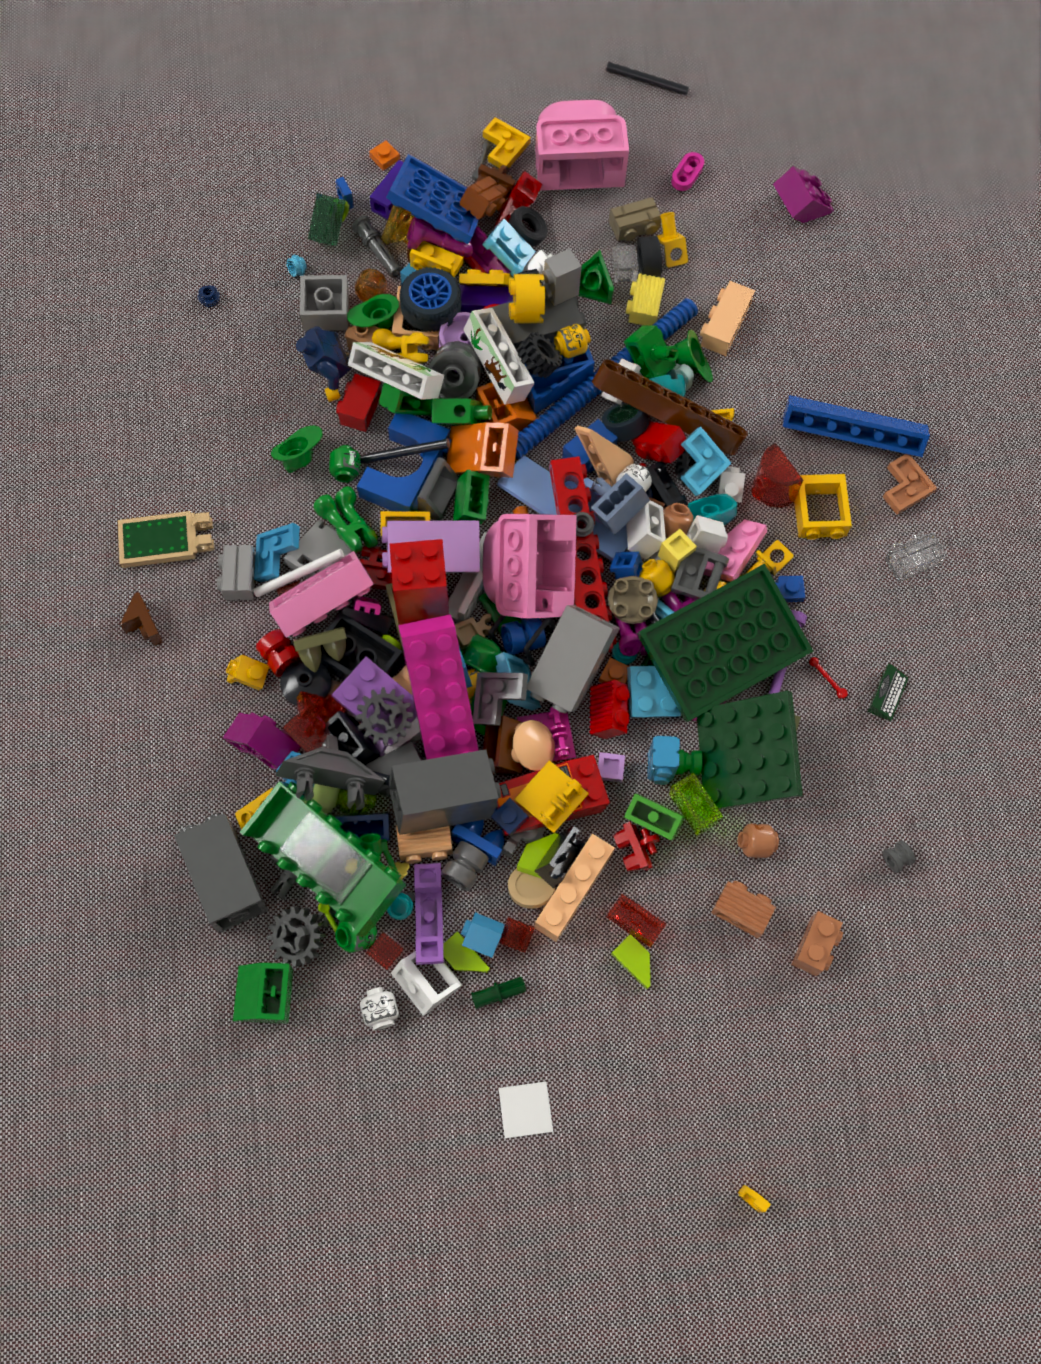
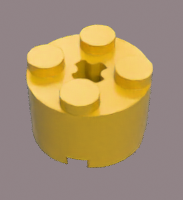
[509,274,545,323]

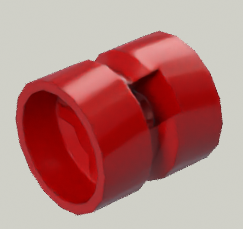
[255,629,301,677]

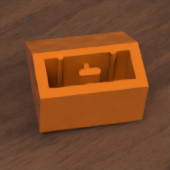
[476,382,537,431]

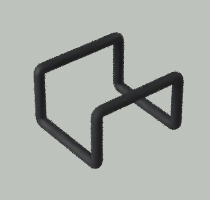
[489,615,556,666]

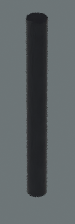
[606,62,689,95]
[360,439,450,464]

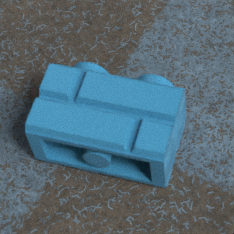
[647,736,680,785]

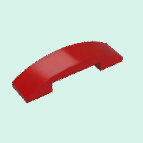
[494,171,542,229]

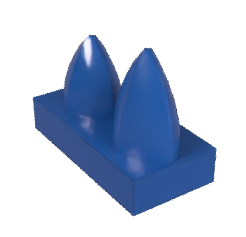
[451,820,504,866]

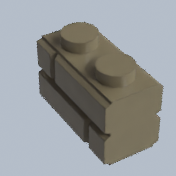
[609,197,661,241]

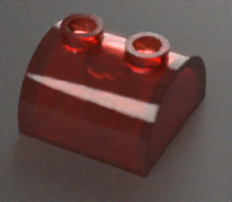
[751,443,804,508]

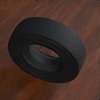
[509,206,548,247]

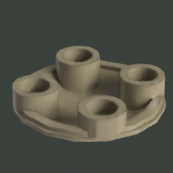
[608,576,658,624]

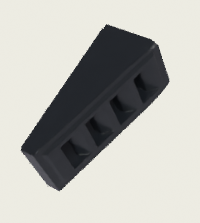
[338,606,394,635]

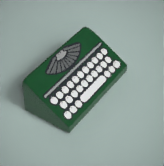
[867,664,908,722]

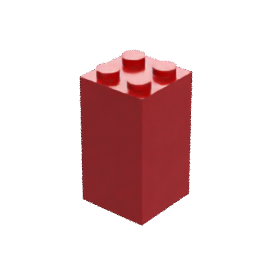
[389,539,449,625]

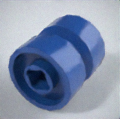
[501,618,546,655]

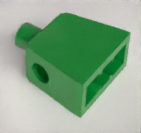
[432,399,492,427]

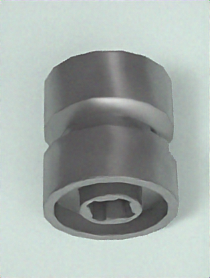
[441,841,489,891]

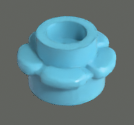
[287,254,307,277]

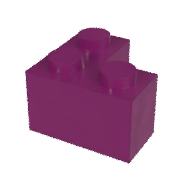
[222,712,301,770]

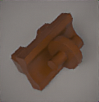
[475,164,516,199]

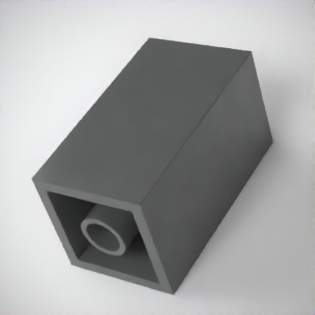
[490,297,586,360]
[388,749,501,835]
[174,813,269,933]

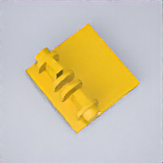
[515,760,589,833]

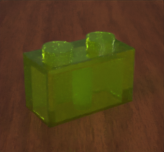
[669,773,723,837]

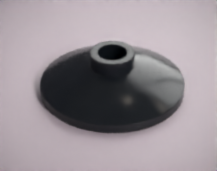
[280,659,332,707]

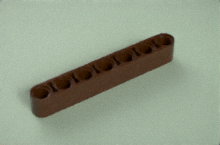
[592,359,748,455]

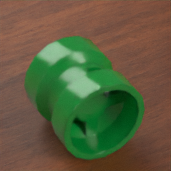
[675,749,702,776]

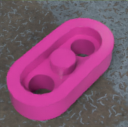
[671,152,704,191]

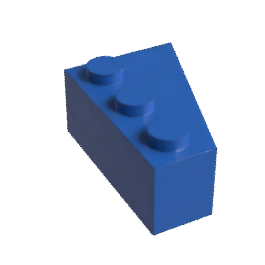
[524,347,594,414]

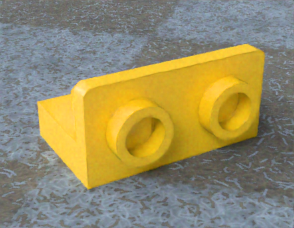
[409,241,463,278]

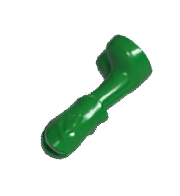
[313,486,378,554]

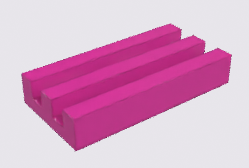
[352,595,381,615]

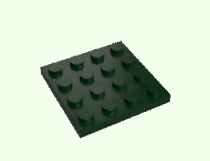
[697,691,803,811]

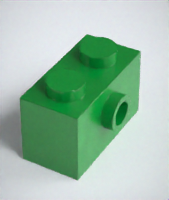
[453,470,490,526]

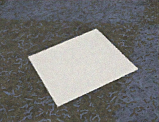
[499,1082,553,1138]

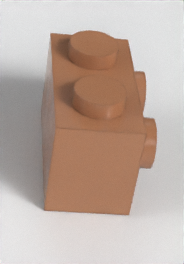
[791,911,843,976]

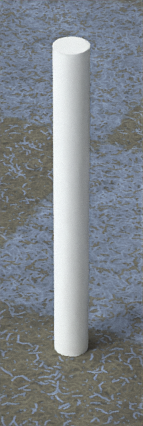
[253,549,345,597]

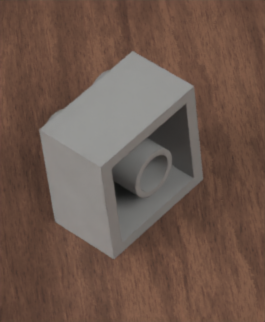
[300,275,349,331]

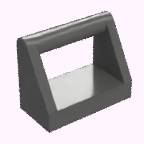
[417,457,459,520]

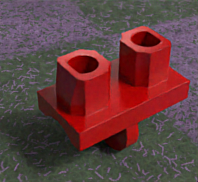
[613,822,660,872]

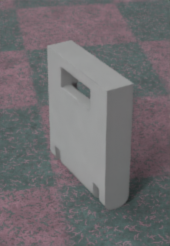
[284,519,352,579]

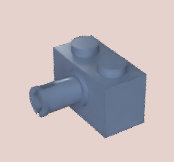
[591,473,650,535]

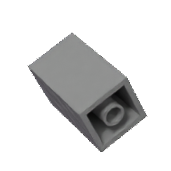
[527,605,620,714]

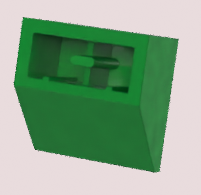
[233,963,294,1024]

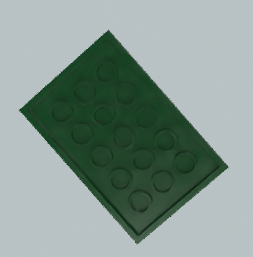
[636,564,813,722]

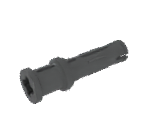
[352,216,403,278]

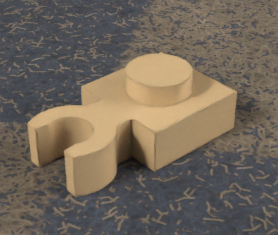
[455,614,497,650]

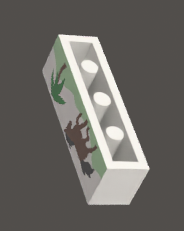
[463,308,534,405]
[348,342,444,399]

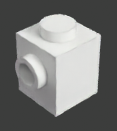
[687,515,728,553]

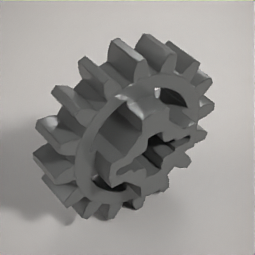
[355,687,413,746]
[267,907,326,967]

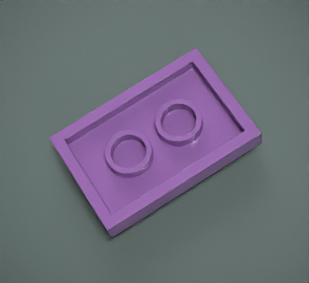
[332,657,417,746]

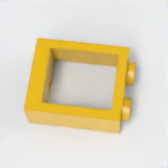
[793,474,852,540]

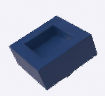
[491,798,529,837]

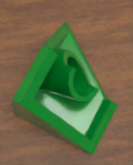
[578,250,614,305]

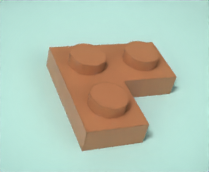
[883,454,937,515]

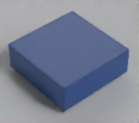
[335,177,354,209]

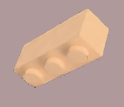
[700,281,755,356]

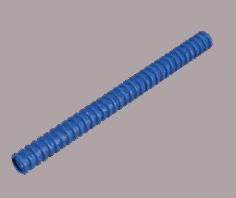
[515,298,698,460]

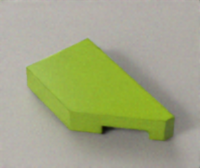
[443,931,490,973]

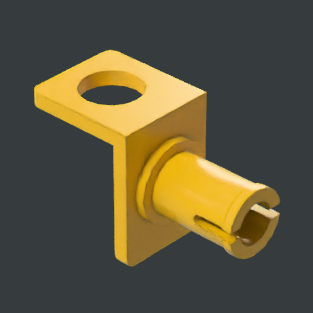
[657,212,688,268]
[743,540,794,576]

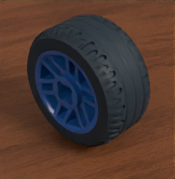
[400,267,461,332]

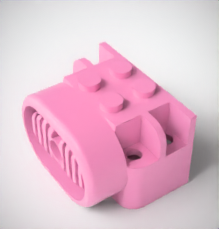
[535,100,629,191]
[483,514,576,618]

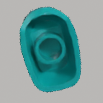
[688,494,737,525]

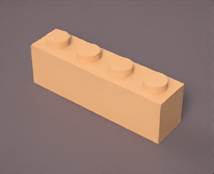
[534,834,615,942]

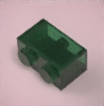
[308,193,346,246]

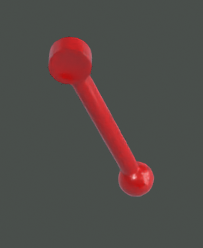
[809,657,848,699]

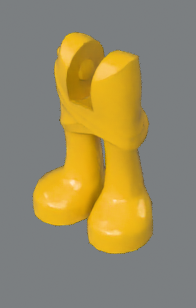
[372,329,429,364]

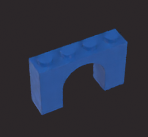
[357,414,452,512]

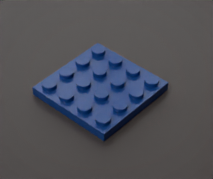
[386,154,479,244]

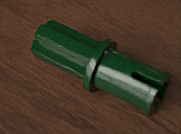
[471,977,526,1010]

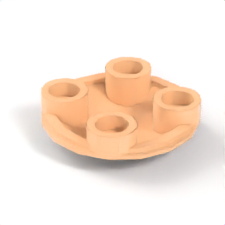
[511,720,555,771]

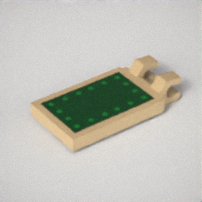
[118,511,215,568]

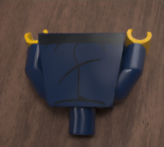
[296,326,352,402]

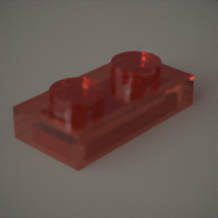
[606,894,666,948]

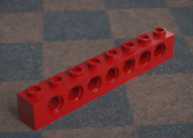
[549,456,616,653]

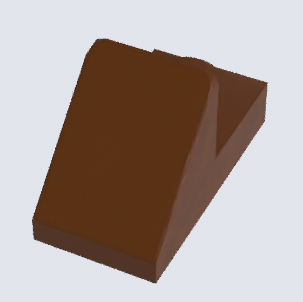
[120,592,163,646]

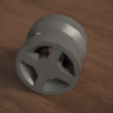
[882,840,916,873]

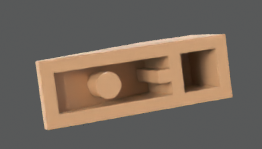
[574,426,634,487]

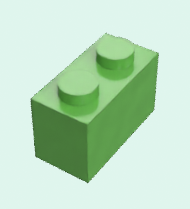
[624,793,685,840]

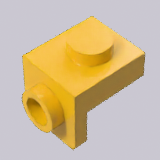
[226,655,269,690]

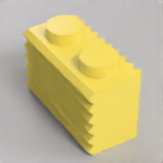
[625,273,665,326]

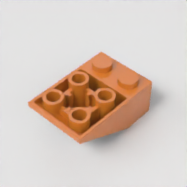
[447,422,519,478]

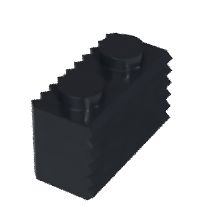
[322,711,380,766]

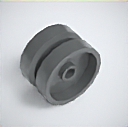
[428,341,483,399]

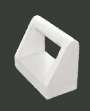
[391,951,462,1016]

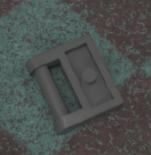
[671,547,729,600]

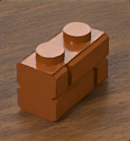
[460,176,508,219]

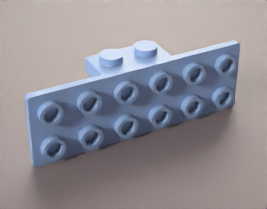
[497,456,628,561]

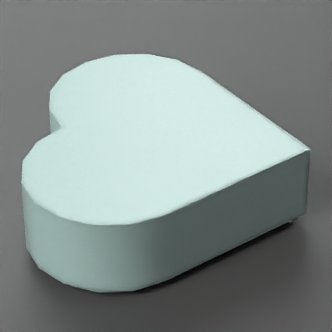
[668,364,694,391]

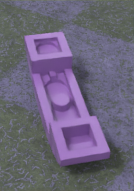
[414,863,444,965]

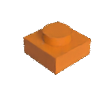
[369,140,400,171]
[599,657,629,684]

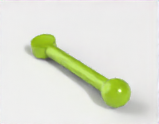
[318,903,344,950]

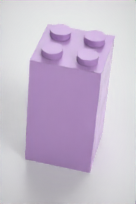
[382,521,480,573]

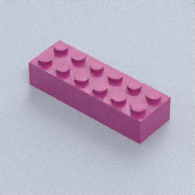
[398,614,478,760]

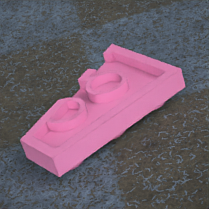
[703,519,767,582]

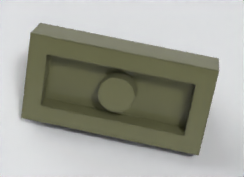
[293,627,347,672]

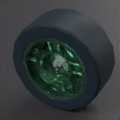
[602,402,649,442]

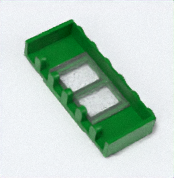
[240,781,407,936]

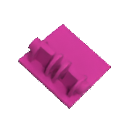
[517,707,576,762]

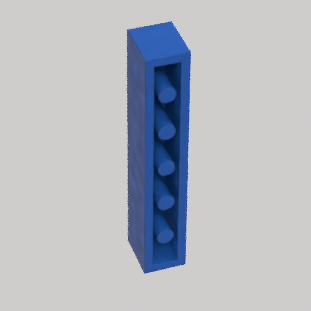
[782,395,930,457]

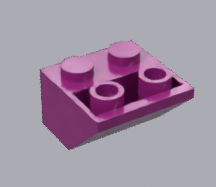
[773,166,834,223]

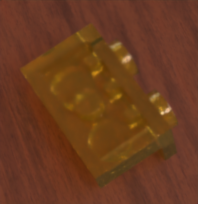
[381,205,414,245]

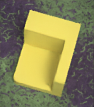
[658,529,697,572]

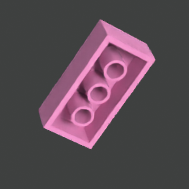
[269,551,373,638]

